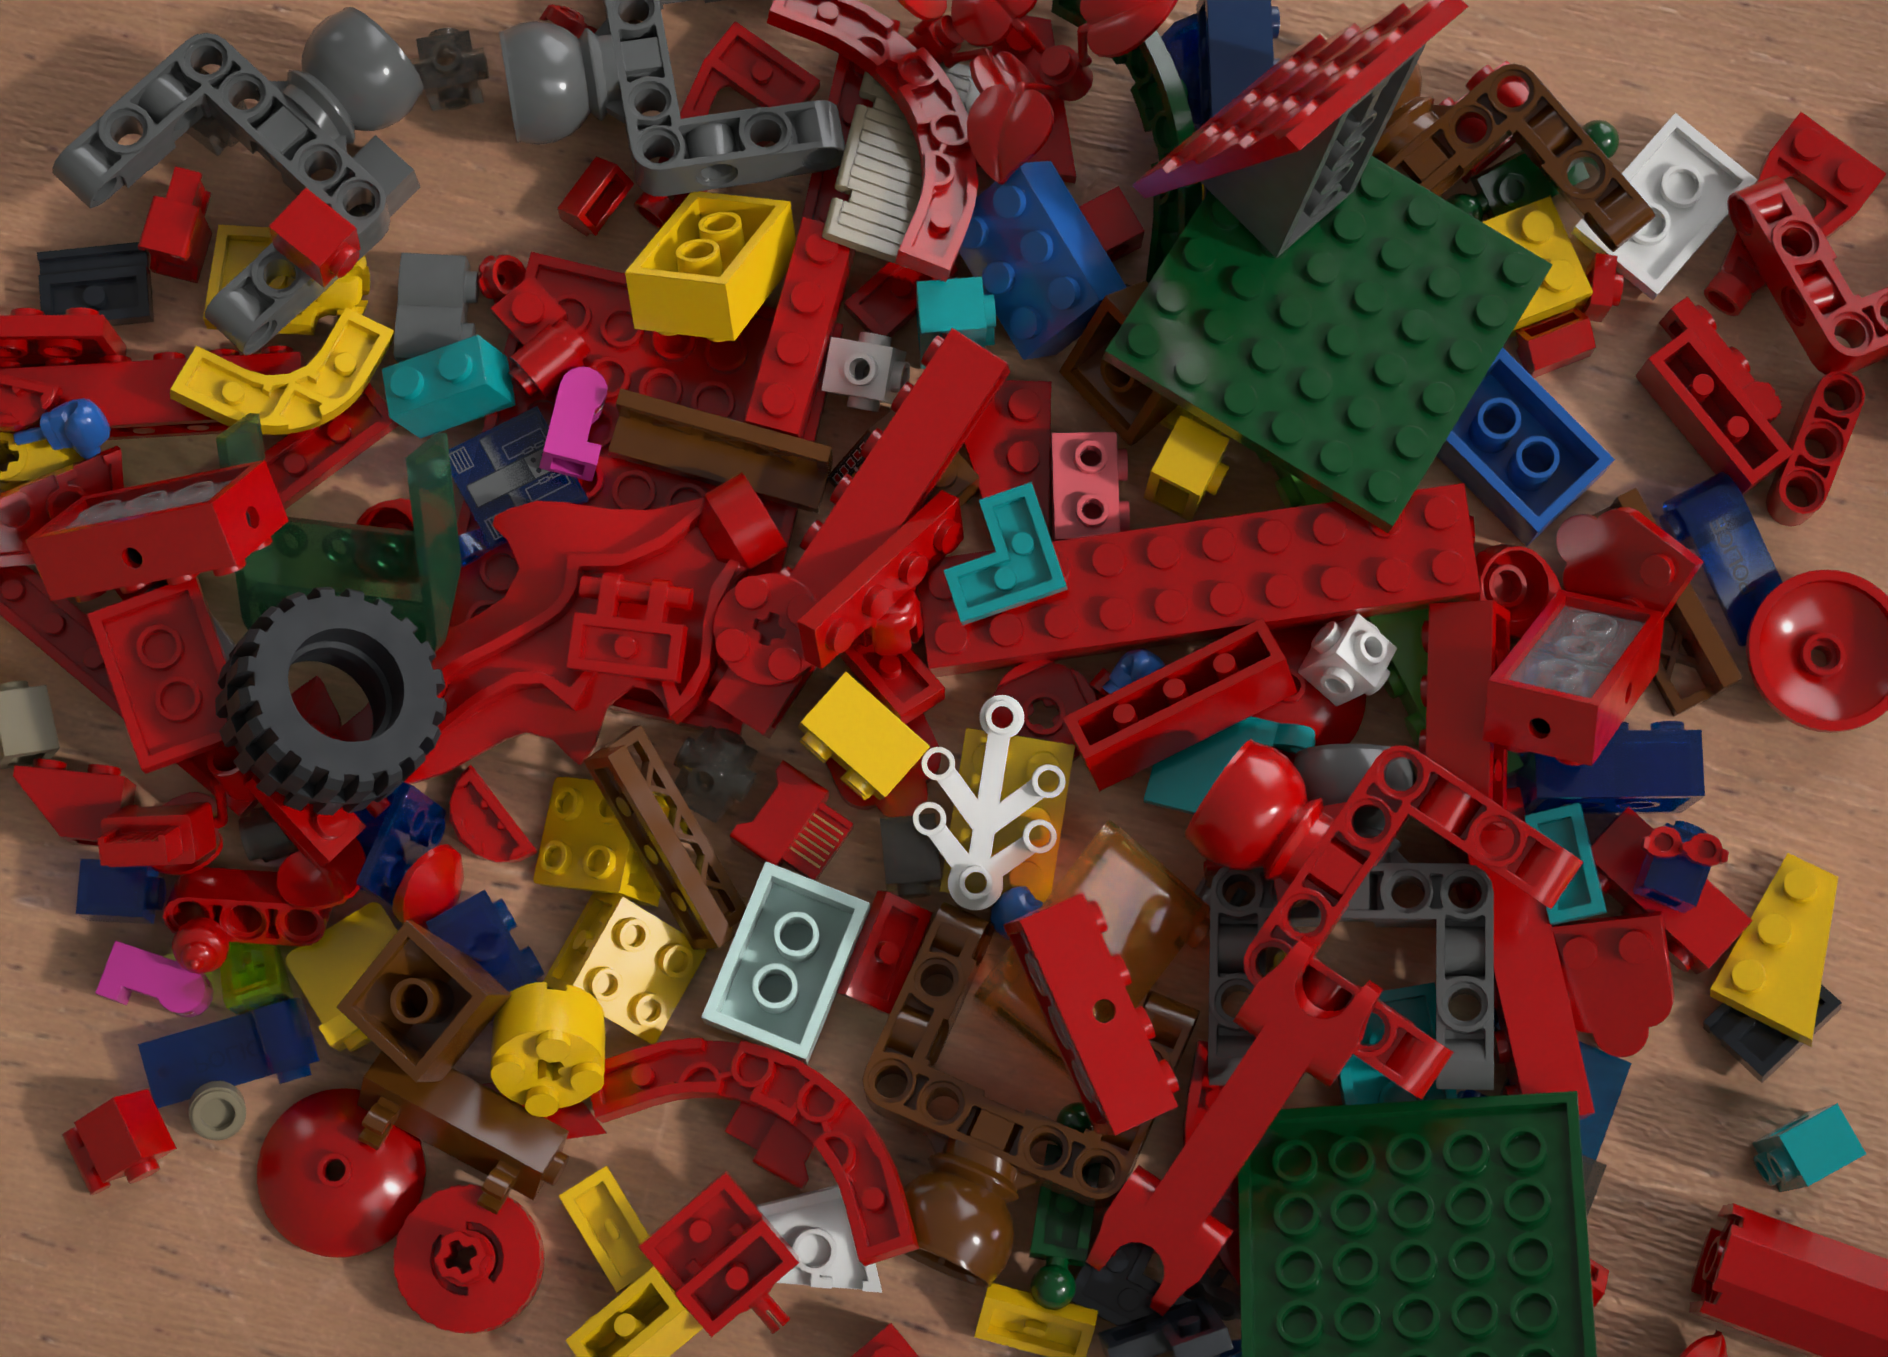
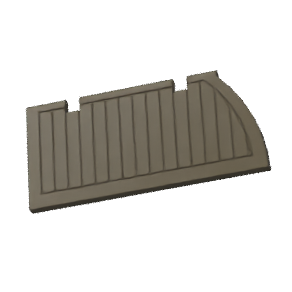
[822,62,980,273]

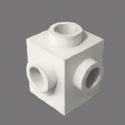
[822,332,910,412]
[1298,613,1397,706]

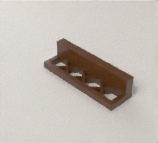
[608,389,833,514]
[1592,488,1743,717]
[583,725,747,950]

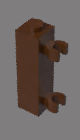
[357,1051,569,1215]

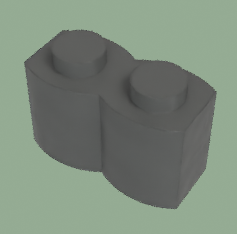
[394,253,479,363]

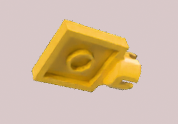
[203,225,370,335]

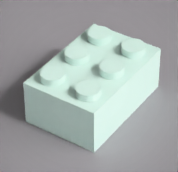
[701,862,870,1065]

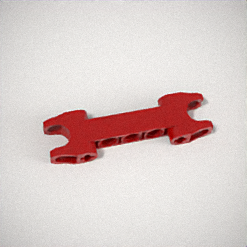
[1086,936,1383,1316]

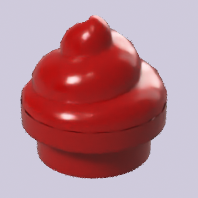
[172,917,229,974]

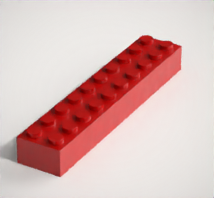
[918,483,1481,677]

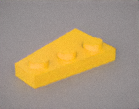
[1710,853,1838,1047]

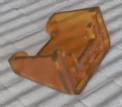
[972,819,1210,1081]

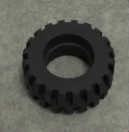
[215,587,447,815]

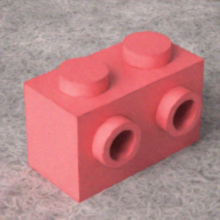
[1050,432,1130,542]

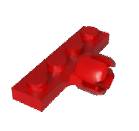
[797,490,964,669]

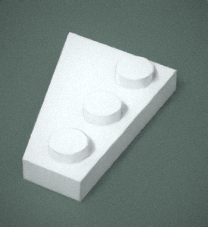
[756,1185,882,1293]

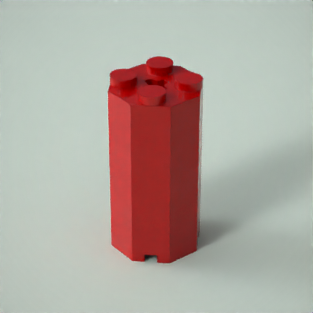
[1689,1203,1888,1357]

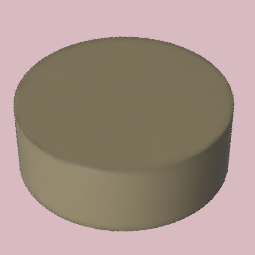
[188,1081,246,1141]

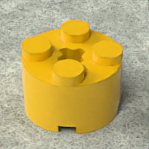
[490,982,605,1117]

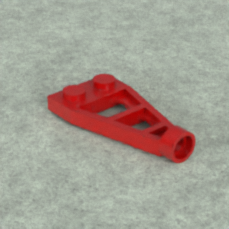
[634,21,820,229]
[1704,112,1887,316]

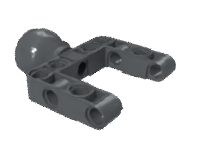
[499,0,845,196]
[52,7,424,355]
[1208,744,1494,1090]

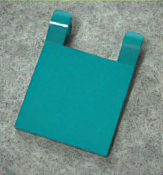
[1143,716,1316,815]

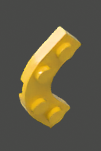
[170,307,394,435]

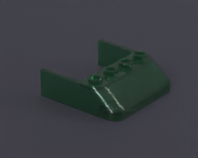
[216,413,461,653]

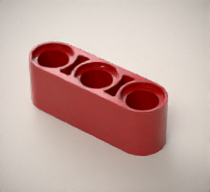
[1766,372,1865,527]
[163,867,333,946]

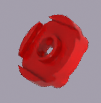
[713,573,818,686]
[991,660,1097,762]

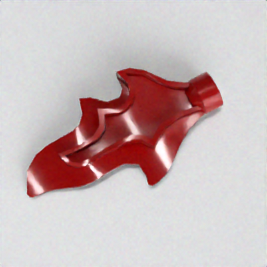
[329,472,788,784]

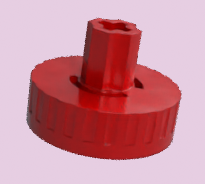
[393,1184,545,1334]

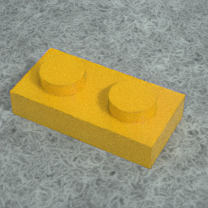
[558,1166,655,1293]
[974,1283,1098,1357]

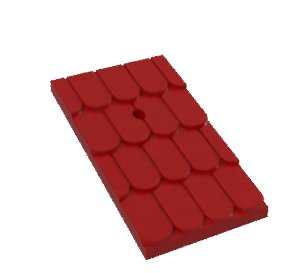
[1132,0,1469,258]

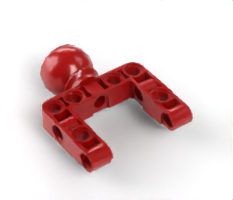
[1727,176,1888,375]
[1184,739,1583,1099]

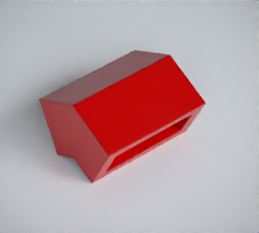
[557,156,634,237]
[1515,307,1596,378]

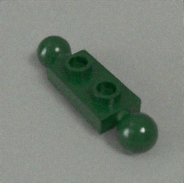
[1446,120,1619,222]
[1029,1102,1101,1310]

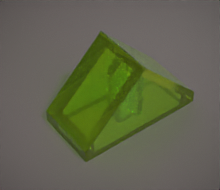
[220,942,294,1016]

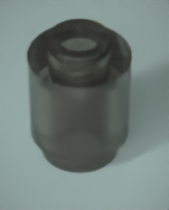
[239,807,299,863]

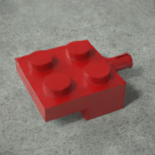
[638,1171,799,1338]

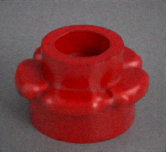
[478,255,526,304]

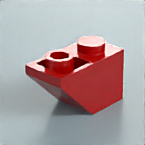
[13,759,136,847]

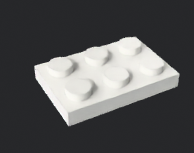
[1571,113,1757,300]

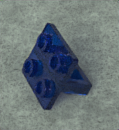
[354,782,446,907]

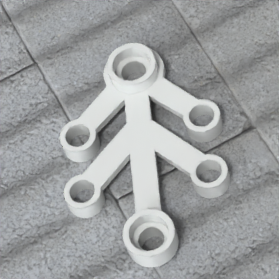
[913,695,1066,910]

